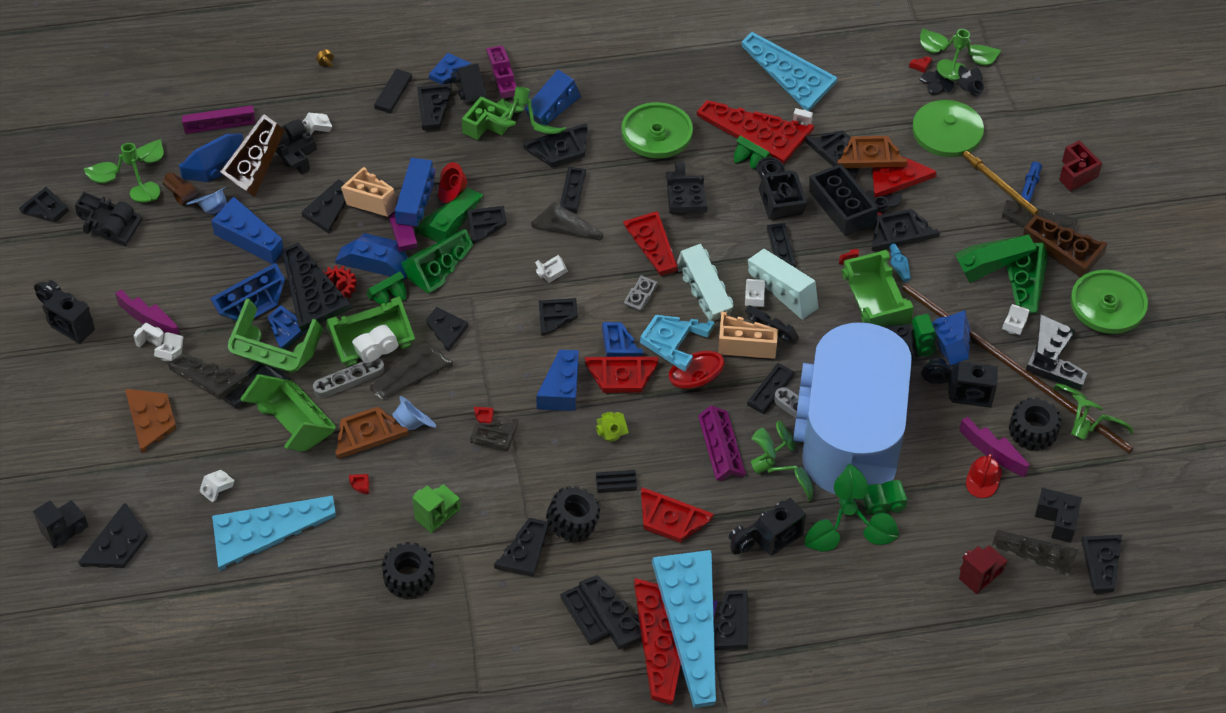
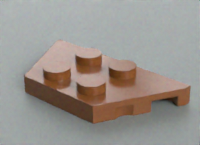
[837,136,907,168]
[125,389,177,453]
[336,407,409,459]

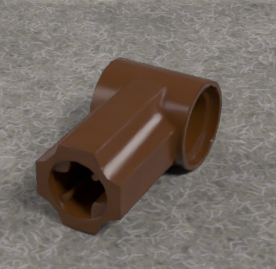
[162,172,197,205]

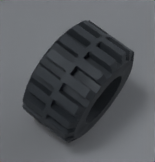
[1009,397,1062,451]
[546,486,601,542]
[382,542,435,599]

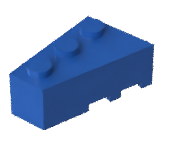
[524,69,581,125]
[932,310,971,365]
[536,350,579,411]

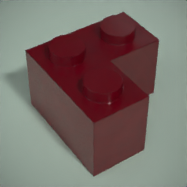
[1059,140,1102,192]
[959,545,1007,594]

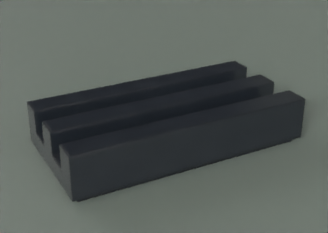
[596,470,637,493]

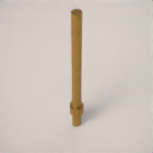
[963,151,1039,216]

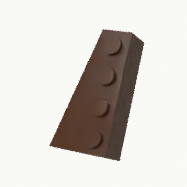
[221,114,285,197]
[1023,215,1107,277]

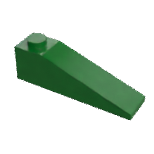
[415,188,483,242]
[401,228,473,293]
[955,235,1037,284]
[1006,243,1048,314]

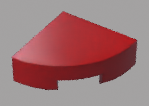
[909,57,932,73]
[839,249,859,265]
[474,407,494,428]
[348,474,369,494]

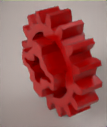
[323,265,357,298]

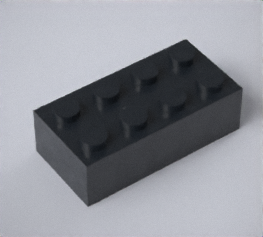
[809,164,878,236]

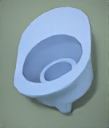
[186,187,227,214]
[393,396,436,430]

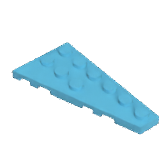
[742,32,837,111]
[212,496,336,571]

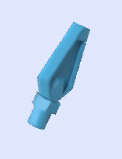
[890,244,911,282]

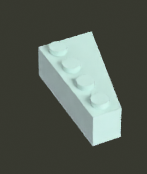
[676,244,734,321]
[748,249,819,320]

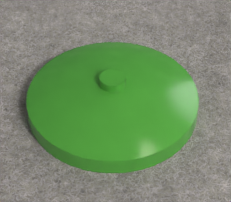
[912,100,984,157]
[622,102,693,158]
[1071,270,1148,334]

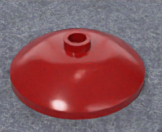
[668,351,725,389]

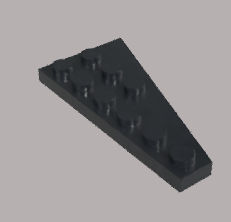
[282,242,353,331]

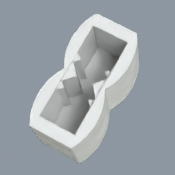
[352,325,399,363]

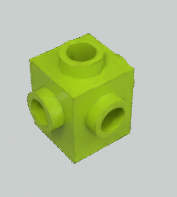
[596,412,629,442]

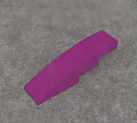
[486,45,517,98]
[388,210,418,252]
[115,289,180,335]
[959,417,1030,477]

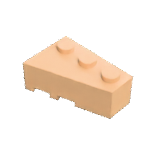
[341,167,398,217]
[718,311,778,359]

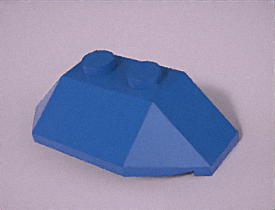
[179,133,244,182]
[335,233,408,280]
[210,263,285,321]

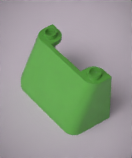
[841,250,913,327]
[326,296,415,367]

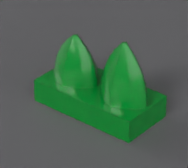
[734,136,771,169]
[366,271,406,305]

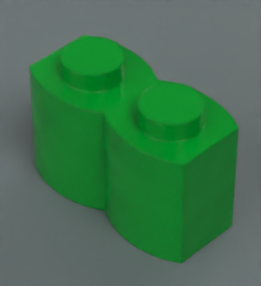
[912,314,937,357]
[862,480,908,516]

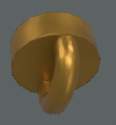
[316,49,334,68]

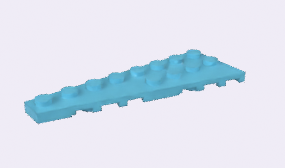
[652,550,716,708]

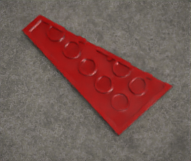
[697,100,814,164]
[634,578,681,705]

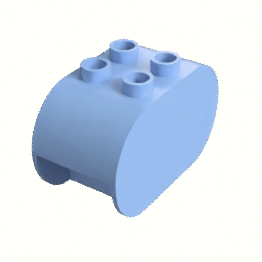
[793,323,911,494]

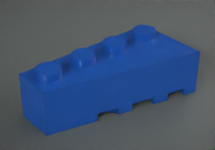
[395,158,436,226]
[211,197,284,264]

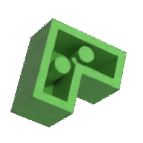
[462,97,511,140]
[412,484,461,533]

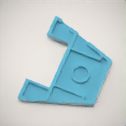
[640,315,715,371]

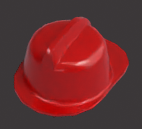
[438,162,467,203]
[966,454,1002,498]

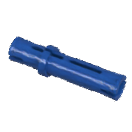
[1018,162,1042,209]

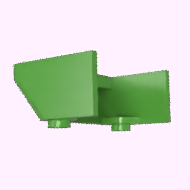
[228,298,323,373]
[240,375,336,452]

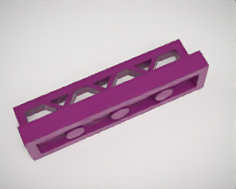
[182,105,256,134]
[698,405,746,482]

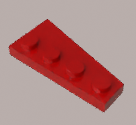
[623,211,678,276]

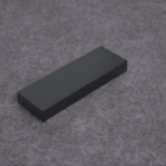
[374,69,412,113]
[559,167,586,214]
[767,223,796,268]
[747,363,794,414]
[560,586,608,645]

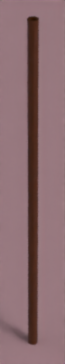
[902,284,1134,454]

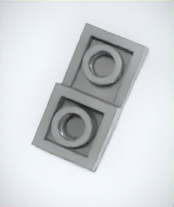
[624,275,658,311]

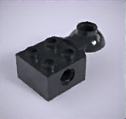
[756,157,808,219]
[34,280,95,344]
[921,358,998,408]
[728,497,806,556]

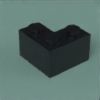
[450,63,487,103]
[1035,488,1082,543]
[33,500,88,548]

